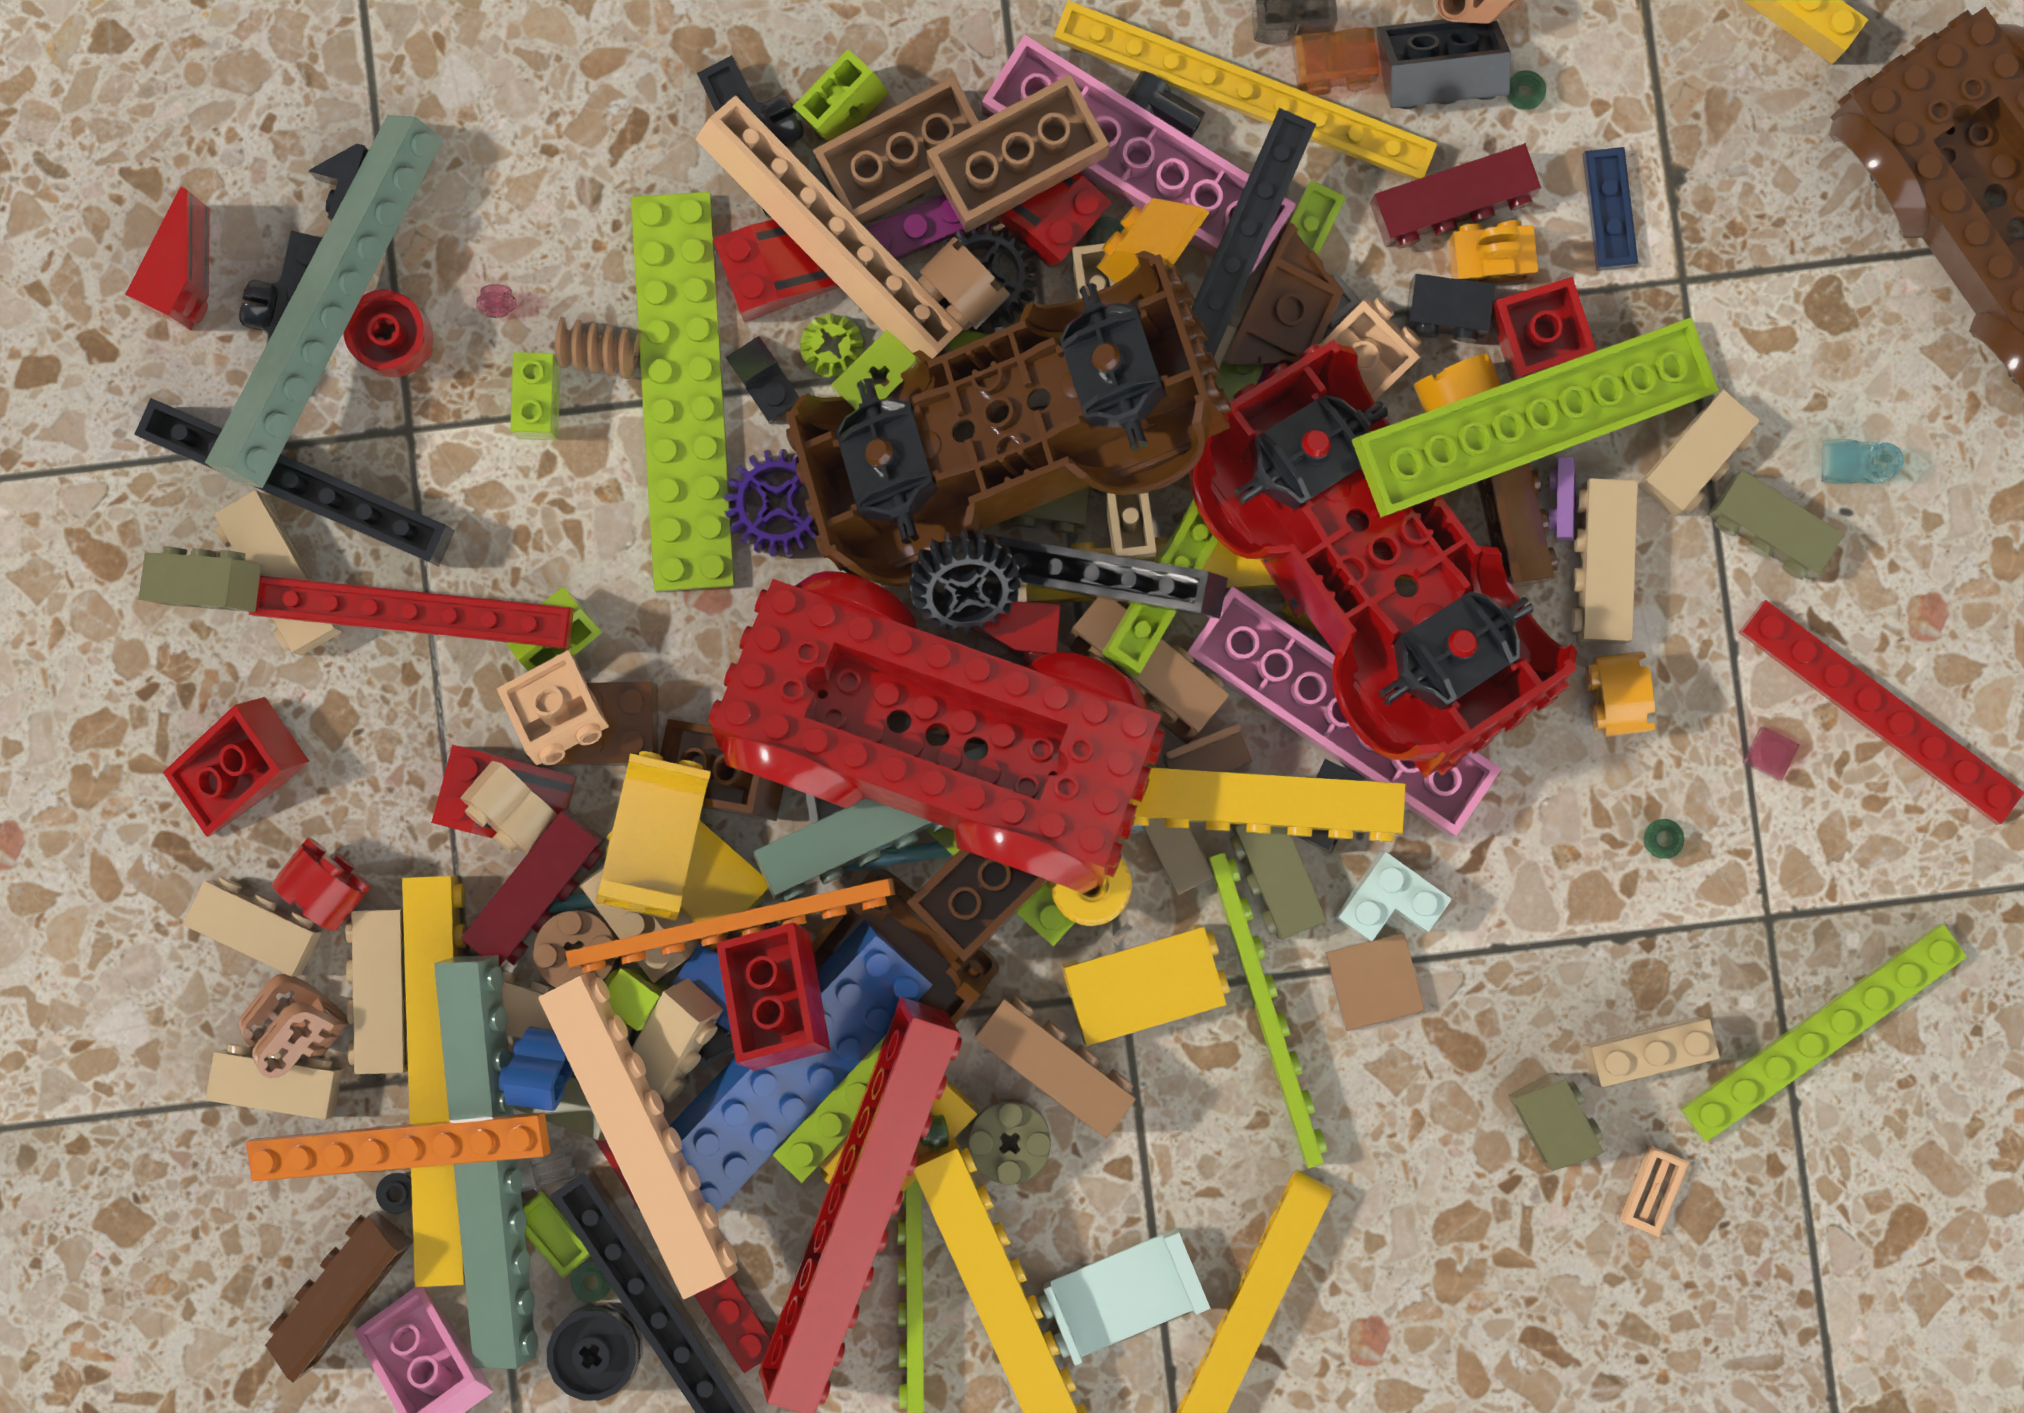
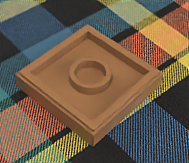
[1325,932,1425,1031]

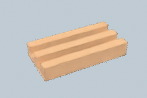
[1619,1145,1689,1237]

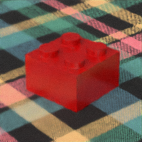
[1491,276,1597,382]

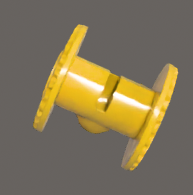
[1046,858,1132,926]

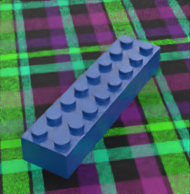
[669,920,932,1213]

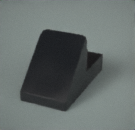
[309,144,369,221]
[726,336,799,424]

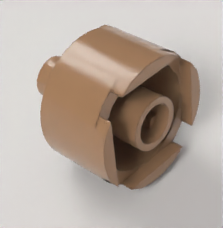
[917,237,1011,331]
[533,910,620,988]

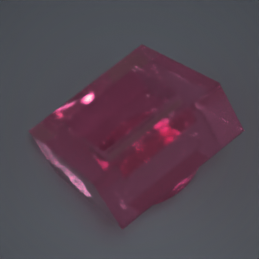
[1743,727,1800,781]

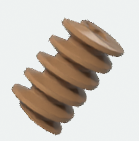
[554,317,642,379]

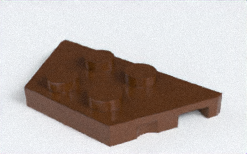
[1221,222,1344,365]

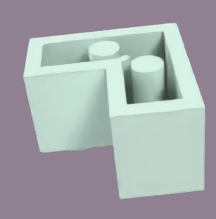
[1334,852,1452,941]

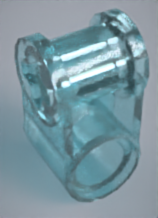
[1821,439,1904,484]

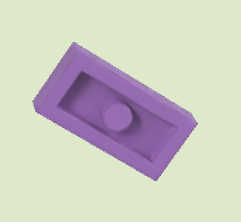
[1549,457,1576,542]

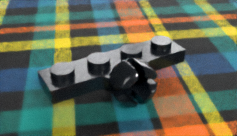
[697,55,804,218]
[239,230,323,345]

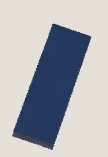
[1582,147,1638,271]

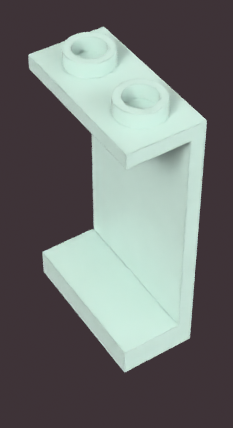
[1039,1228,1211,1365]

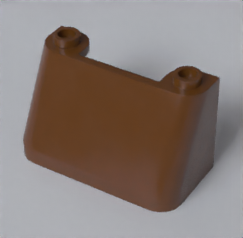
[812,868,999,1025]

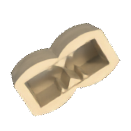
[461,761,558,853]

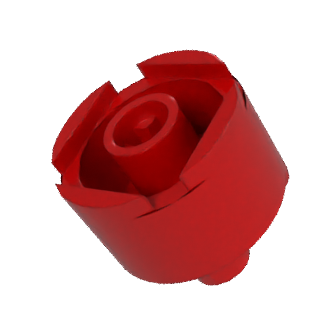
[343,289,433,378]
[271,837,372,931]

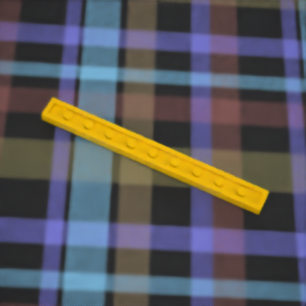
[1053,0,1437,181]

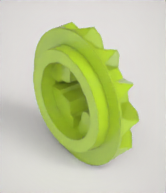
[800,313,864,377]

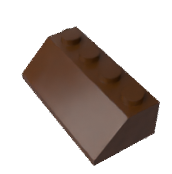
[1477,462,1558,588]
[265,1211,413,1383]

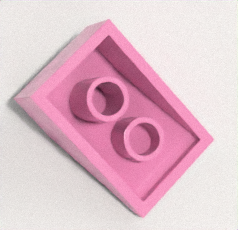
[353,1287,494,1413]

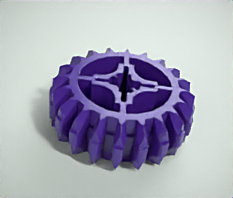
[724,449,819,557]

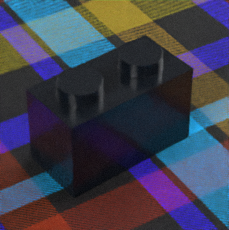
[1405,274,1495,343]

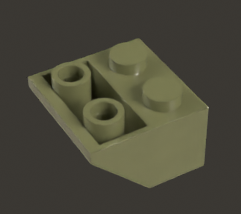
[1508,1073,1604,1171]

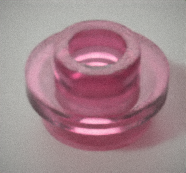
[476,284,517,318]

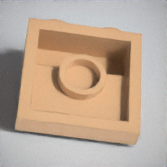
[1319,296,1423,402]
[497,650,609,765]

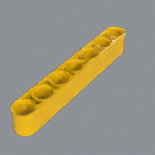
[1176,1170,1333,1413]

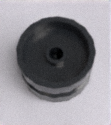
[547,1302,643,1401]

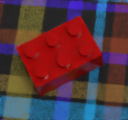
[716,922,831,1071]

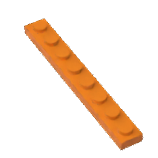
[565,879,896,973]
[246,1112,551,1182]

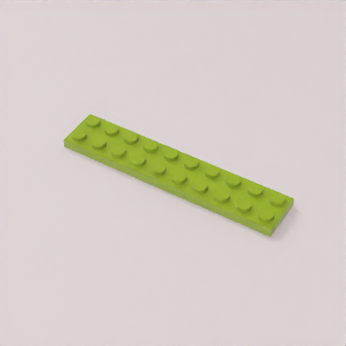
[631,192,735,593]
[1352,317,1719,518]

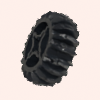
[939,223,1039,332]
[909,528,1021,634]

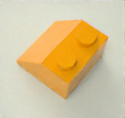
[1097,198,1210,284]

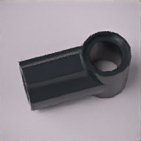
[1125,71,1205,138]

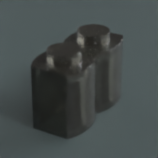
[1252,0,1338,44]

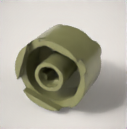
[969,1099,1051,1185]

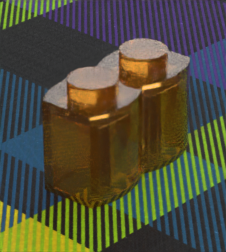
[1292,27,1379,96]

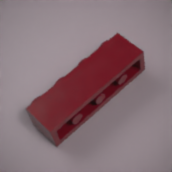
[1370,143,1541,249]
[460,810,606,968]

